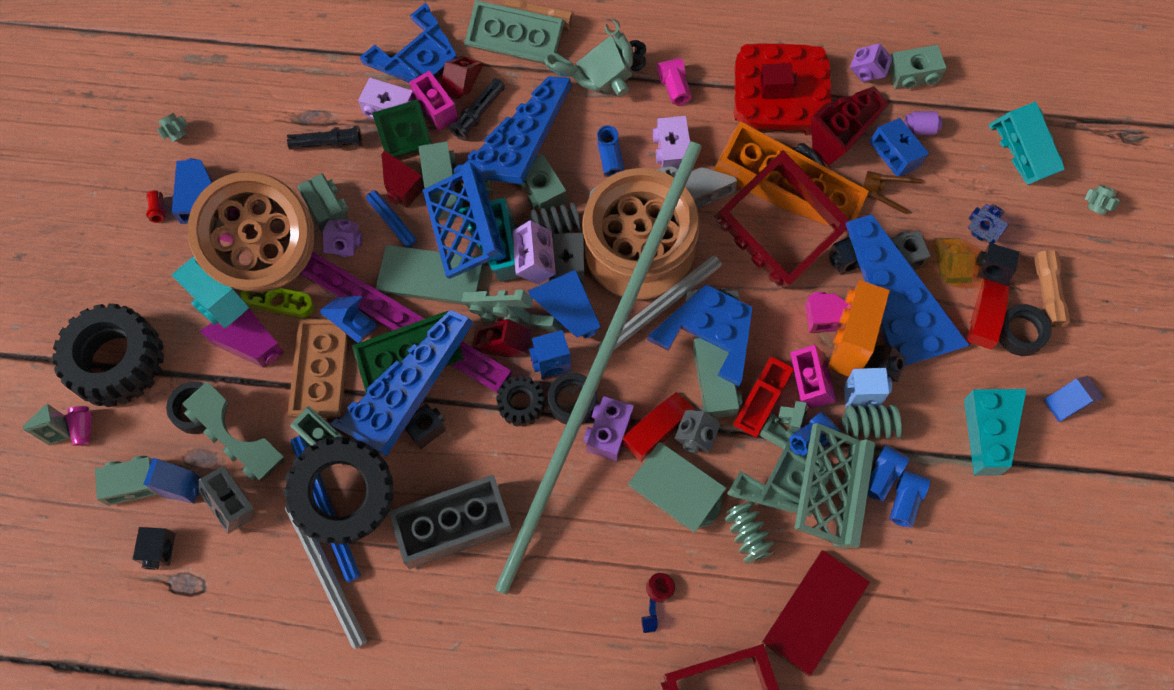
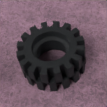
[496,376,545,427]

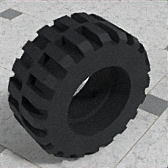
[52,303,164,407]
[284,437,394,545]

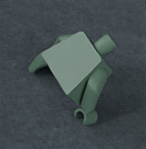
[545,19,633,97]

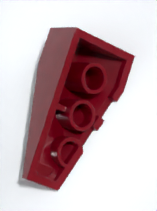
[811,86,890,166]

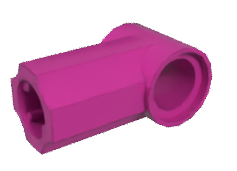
[657,58,692,106]

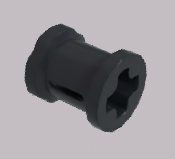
[629,40,647,71]

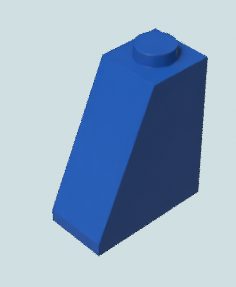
[172,158,213,224]
[528,269,601,339]

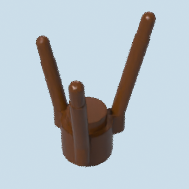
[863,171,922,214]

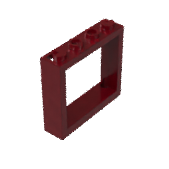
[714,150,850,289]
[661,644,779,690]

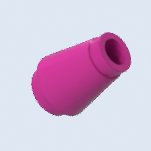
[64,406,93,446]

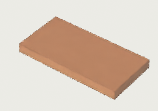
[288,319,350,419]

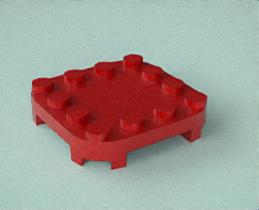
[733,43,831,136]

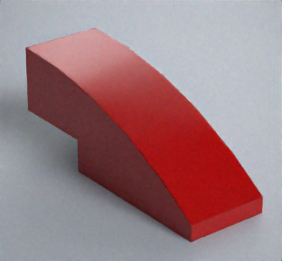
[966,279,1009,350]
[733,356,794,438]
[622,392,695,462]

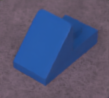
[320,296,377,343]

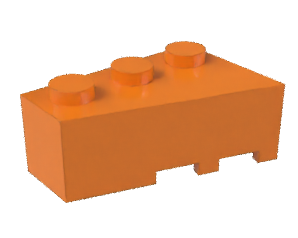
[827,280,890,377]

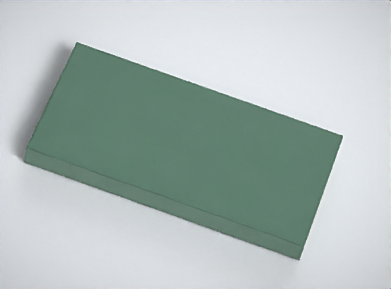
[464,0,565,64]
[376,245,483,305]

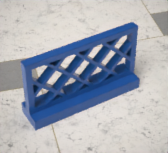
[423,162,506,279]

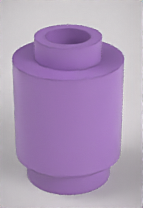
[904,111,942,136]

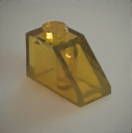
[934,238,975,286]

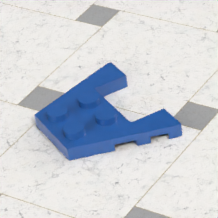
[360,3,457,83]
[648,285,753,386]

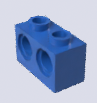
[529,330,572,380]

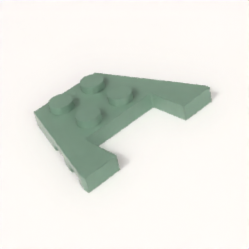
[461,290,562,332]
[727,413,830,517]

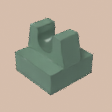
[779,401,807,433]

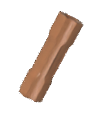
[503,0,574,32]
[1034,250,1070,328]

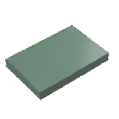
[628,442,726,533]

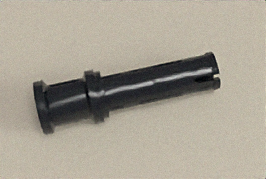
[449,78,505,140]
[287,125,362,150]

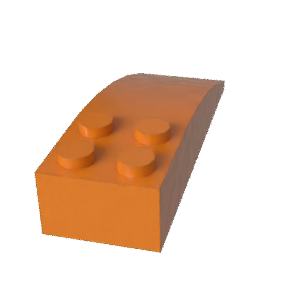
[713,121,869,232]

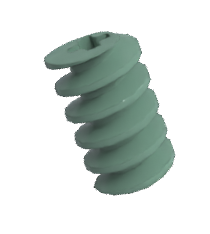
[842,405,902,439]
[725,501,775,564]

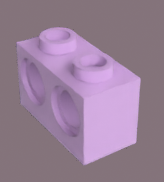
[513,220,556,284]

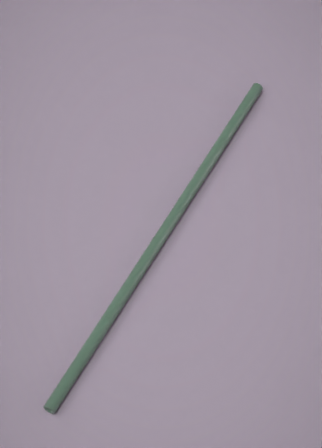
[495,141,702,594]

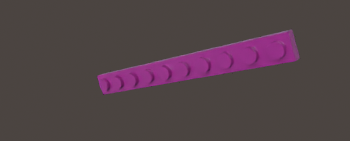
[300,252,512,394]

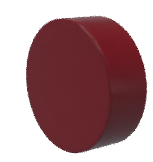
[646,573,675,603]

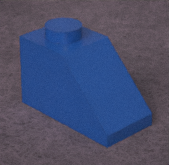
[144,458,201,504]

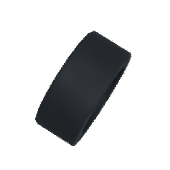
[999,304,1052,356]
[548,373,597,424]
[166,382,207,434]

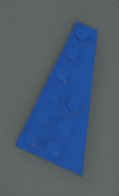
[453,76,572,184]
[845,214,970,366]
[330,310,474,457]

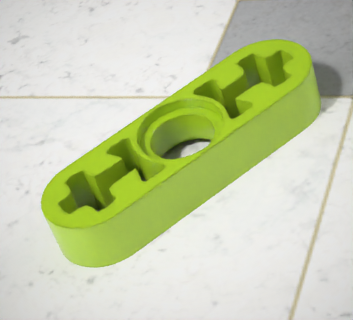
[241,288,314,318]

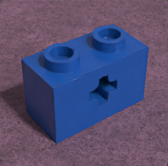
[869,118,929,176]

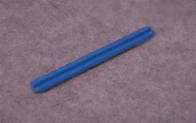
[290,436,361,582]

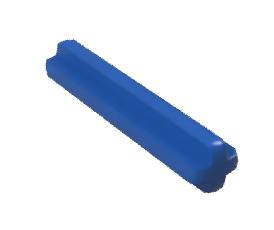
[366,190,417,248]

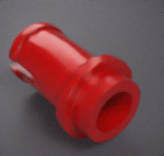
[146,190,167,223]

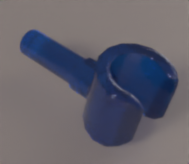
[641,598,658,633]

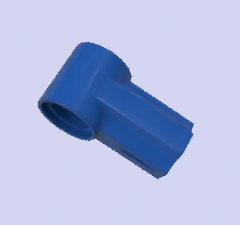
[597,125,625,177]
[789,412,841,456]
[867,444,910,502]
[889,469,930,528]

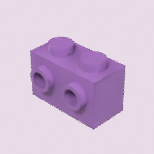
[583,396,634,462]

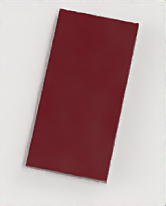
[761,550,870,677]

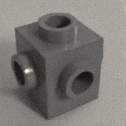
[674,410,721,454]

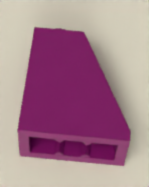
[200,308,284,368]

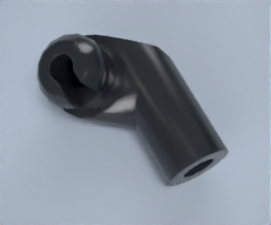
[793,143,826,167]

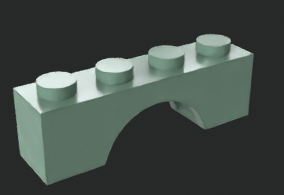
[182,382,285,481]

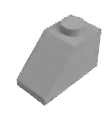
[685,167,737,209]

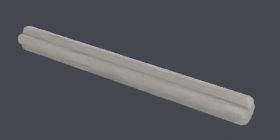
[597,255,722,350]
[285,507,367,649]

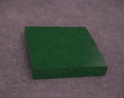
[372,99,432,157]

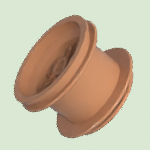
[582,168,700,299]
[188,172,315,292]

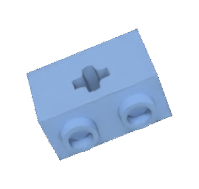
[843,368,892,410]

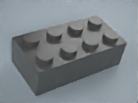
[388,475,513,570]

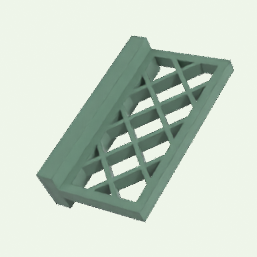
[794,423,875,549]

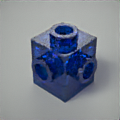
[968,204,1012,244]

